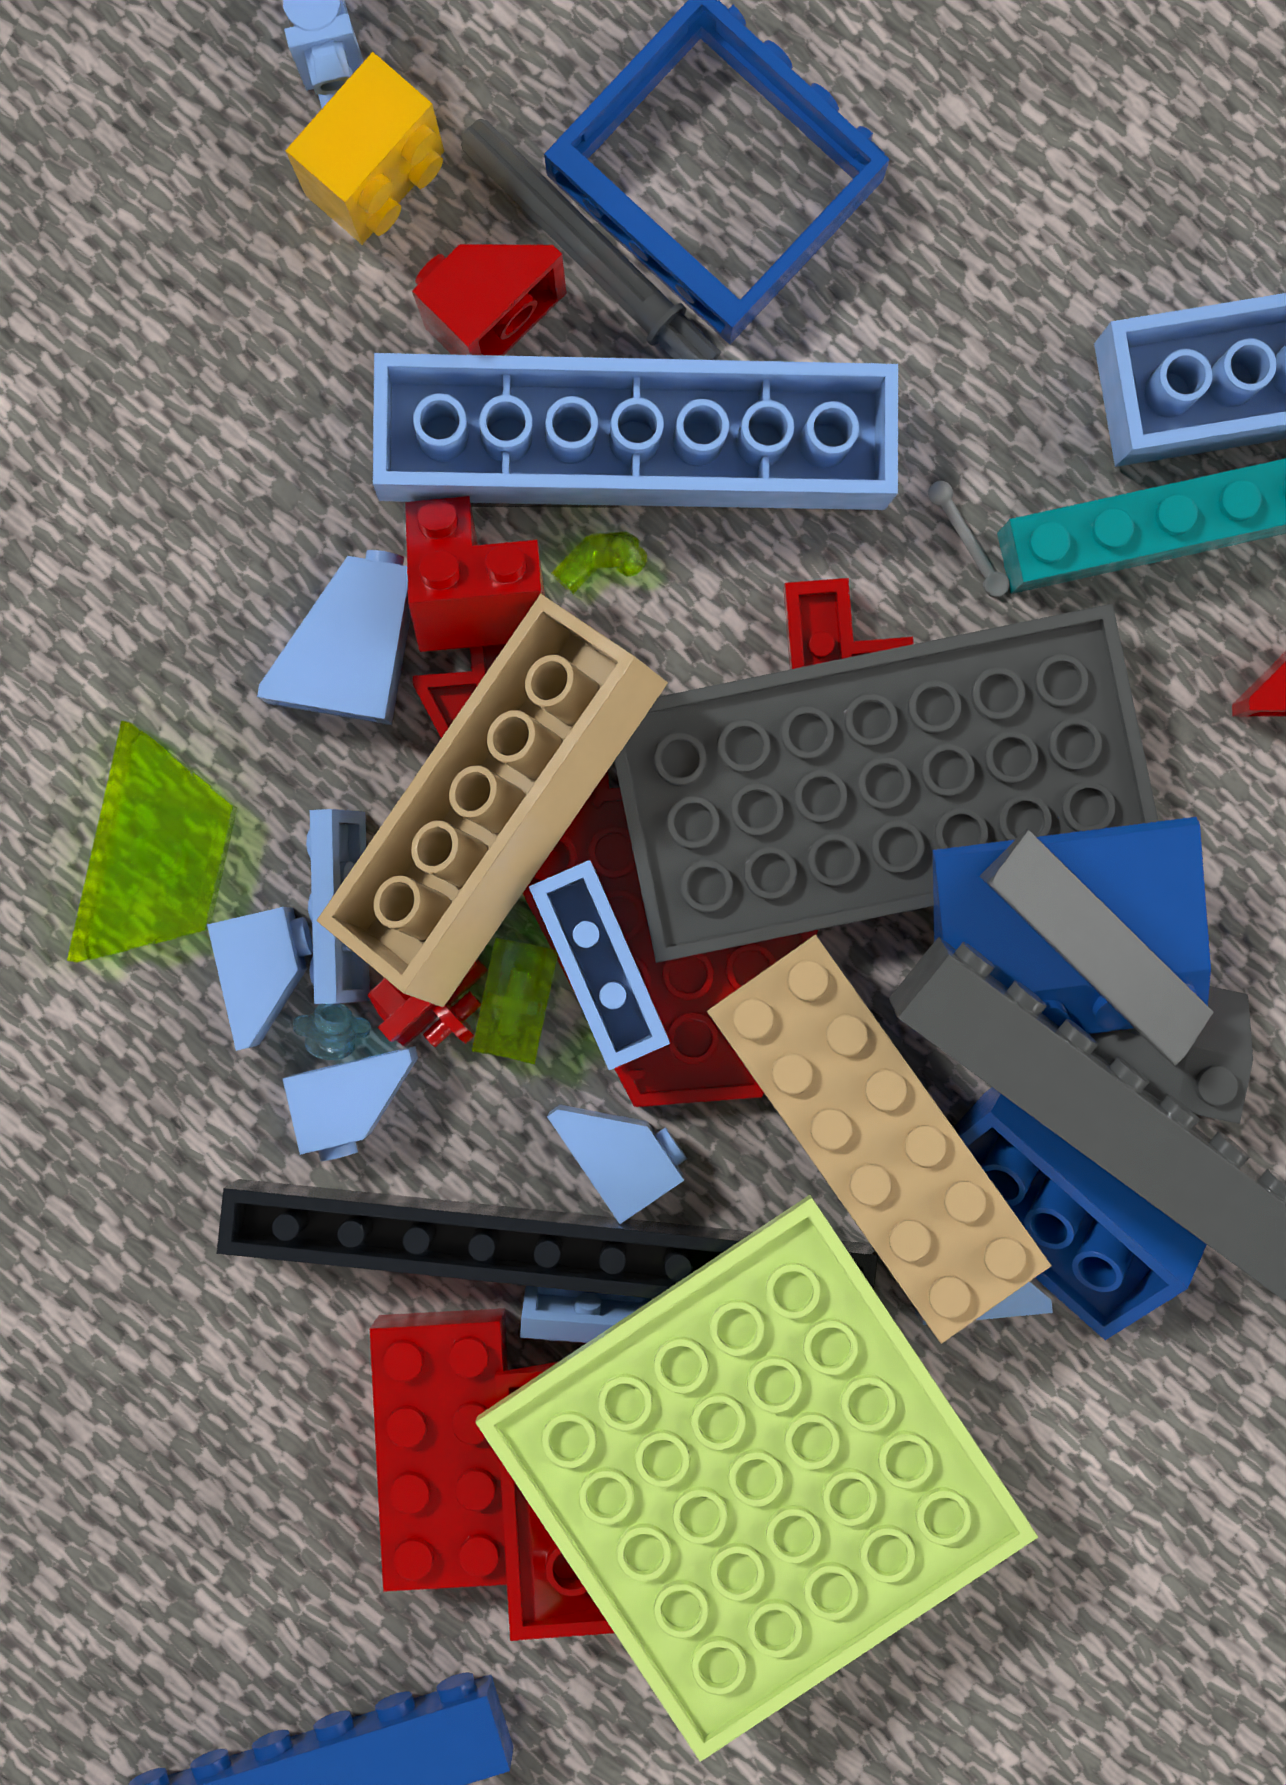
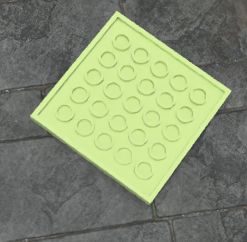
[476,1195,1038,1762]

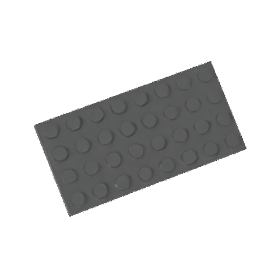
[614,603,1158,963]

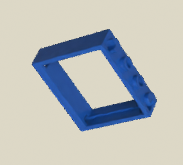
[544,0,890,344]

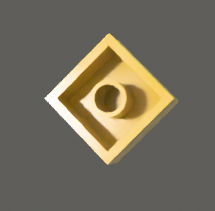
[285,52,445,245]

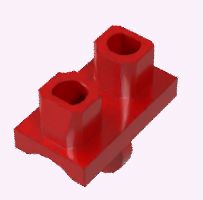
[368,958,488,1048]

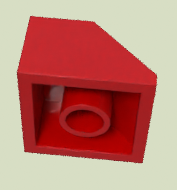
[412,244,567,356]

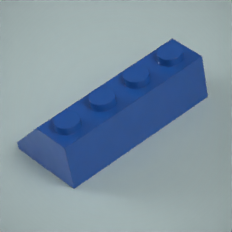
[953,1087,1207,1340]

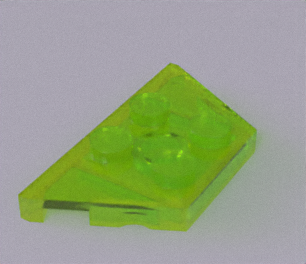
[67,721,238,963]

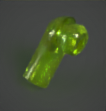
[551,531,648,595]

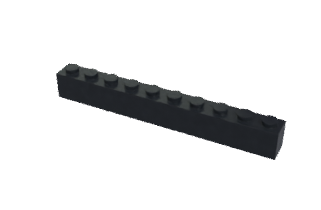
[216,1179,878,1299]

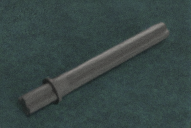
[461,119,722,360]

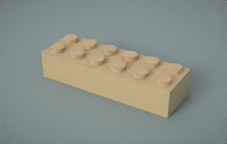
[316,594,668,1007]
[707,935,1051,1344]

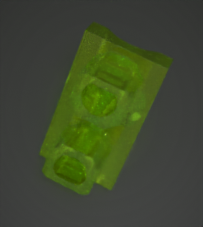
[472,937,558,1065]

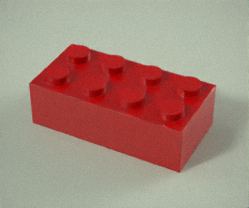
[369,1308,508,1592]

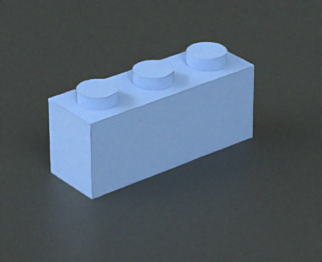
[529,860,670,1070]

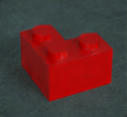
[405,496,545,652]

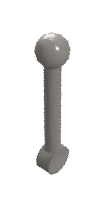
[928,481,1009,597]

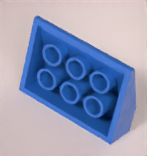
[933,817,1211,1034]

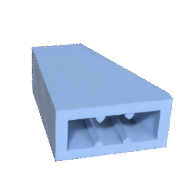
[257,550,411,725]

